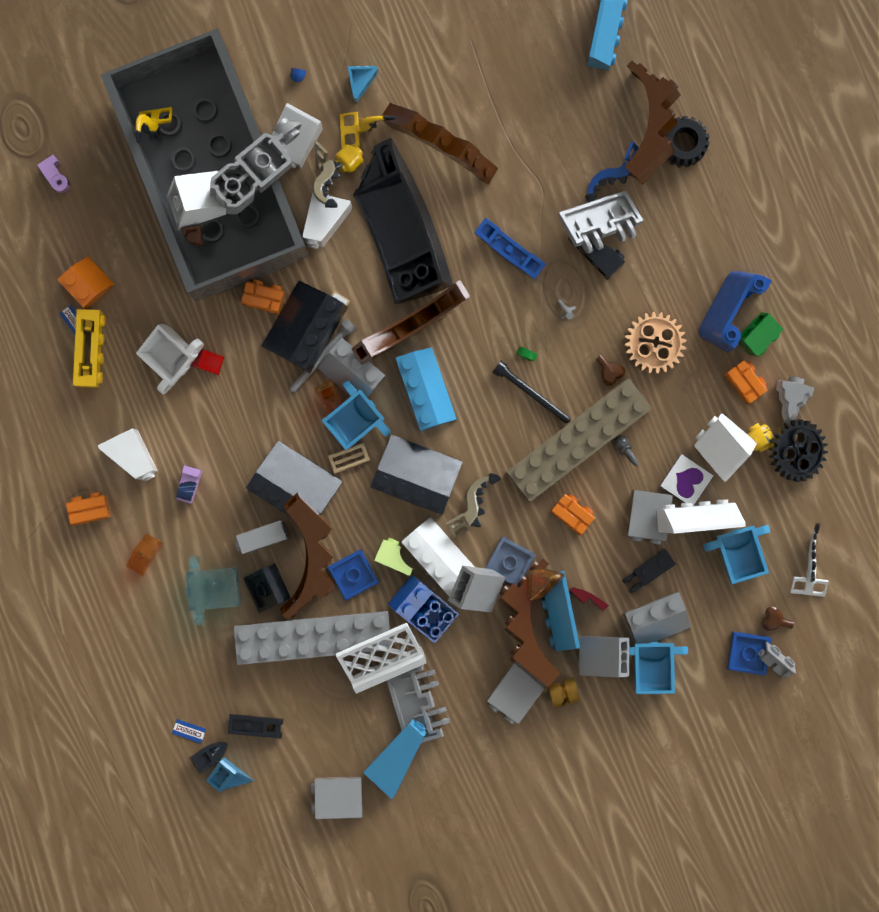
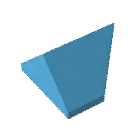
[347,66,379,103]
[206,757,254,793]

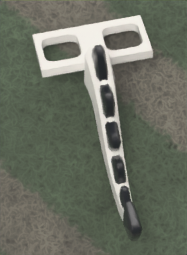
[790,523,829,597]

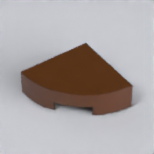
[181,225,204,246]

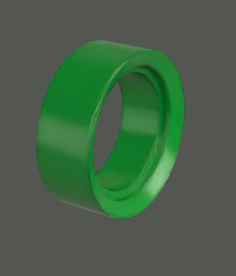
[516,346,538,362]

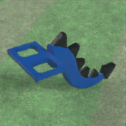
[585,141,639,203]

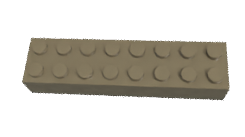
[506,378,652,502]

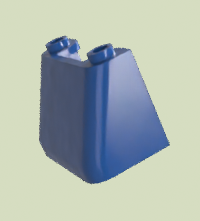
[699,271,772,353]

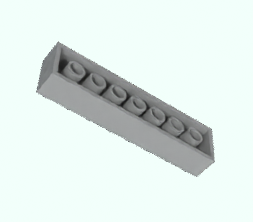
[234,611,390,665]

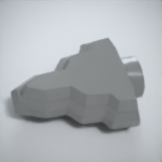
[776,376,814,423]

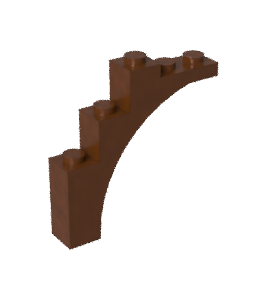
[625,61,681,185]
[382,103,498,184]
[351,280,470,365]
[280,492,335,620]
[499,559,560,689]

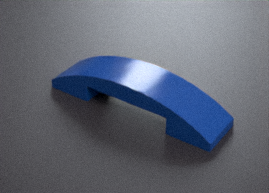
[474,217,546,279]

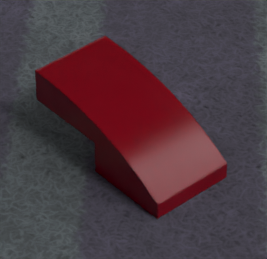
[569,587,609,611]

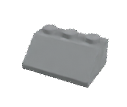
[318,338,386,398]
[623,592,691,644]

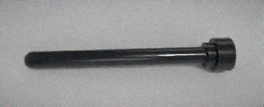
[492,360,570,423]

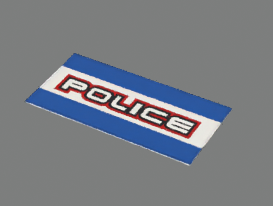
[59,305,86,335]
[172,719,206,743]

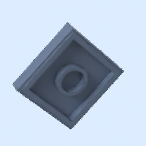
[485,536,536,587]

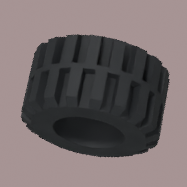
[666,116,710,168]

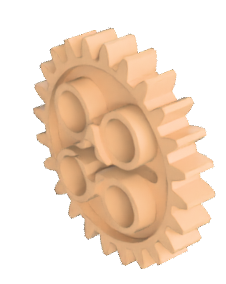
[624,312,687,374]

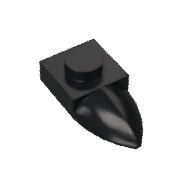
[189,742,228,774]

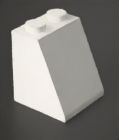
[272,103,323,169]
[167,171,226,230]
[302,193,352,249]
[694,413,757,482]
[98,428,158,481]

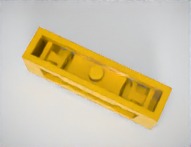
[73,309,106,388]

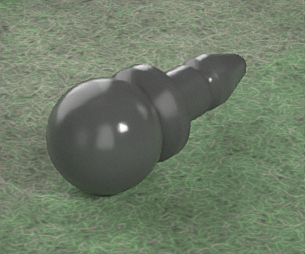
[614,436,639,467]

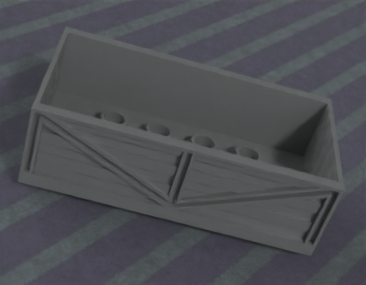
[101,28,309,301]

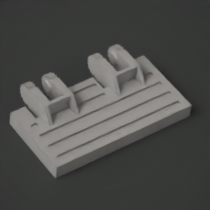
[558,190,643,253]
[387,665,450,742]

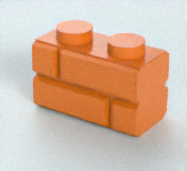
[241,279,285,315]
[724,360,768,405]
[66,492,111,526]
[550,493,595,536]

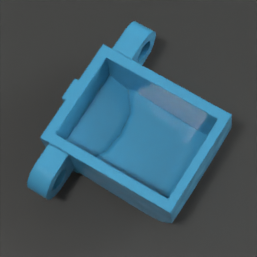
[322,380,391,450]
[703,525,771,585]
[629,642,688,694]

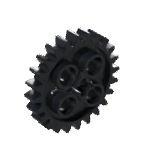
[768,419,828,482]

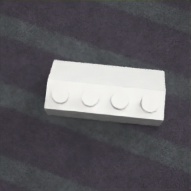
[657,499,746,534]
[402,517,474,597]

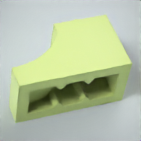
[374,538,413,576]

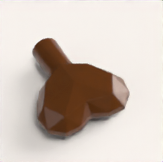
[596,354,625,386]
[761,606,794,631]

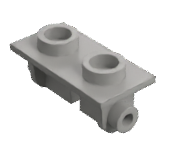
[758,642,796,678]

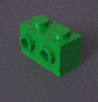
[738,312,784,357]

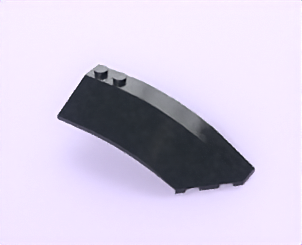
[353,138,453,304]

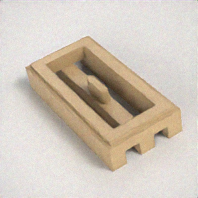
[328,443,370,474]

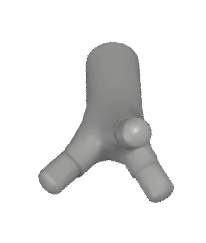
[558,300,576,319]

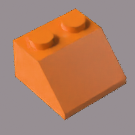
[57,256,115,310]

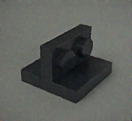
[243,564,291,613]

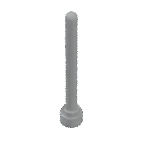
[290,319,357,393]

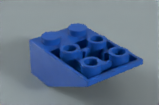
[388,575,459,643]

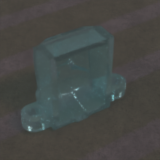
[186,556,241,625]

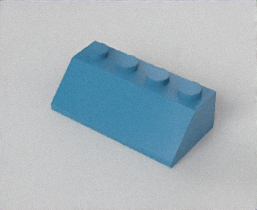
[587,0,628,71]
[396,347,457,432]
[537,571,580,652]

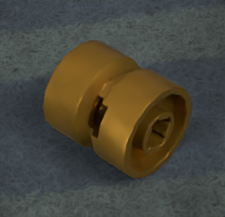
[548,678,580,709]

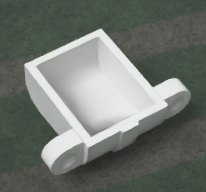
[136,324,204,394]

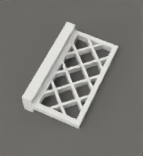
[336,623,427,694]

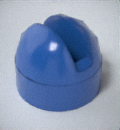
[290,68,306,82]

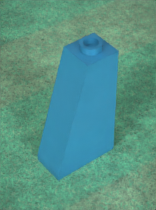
[363,719,426,799]

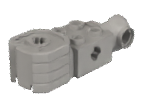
[210,118,302,215]

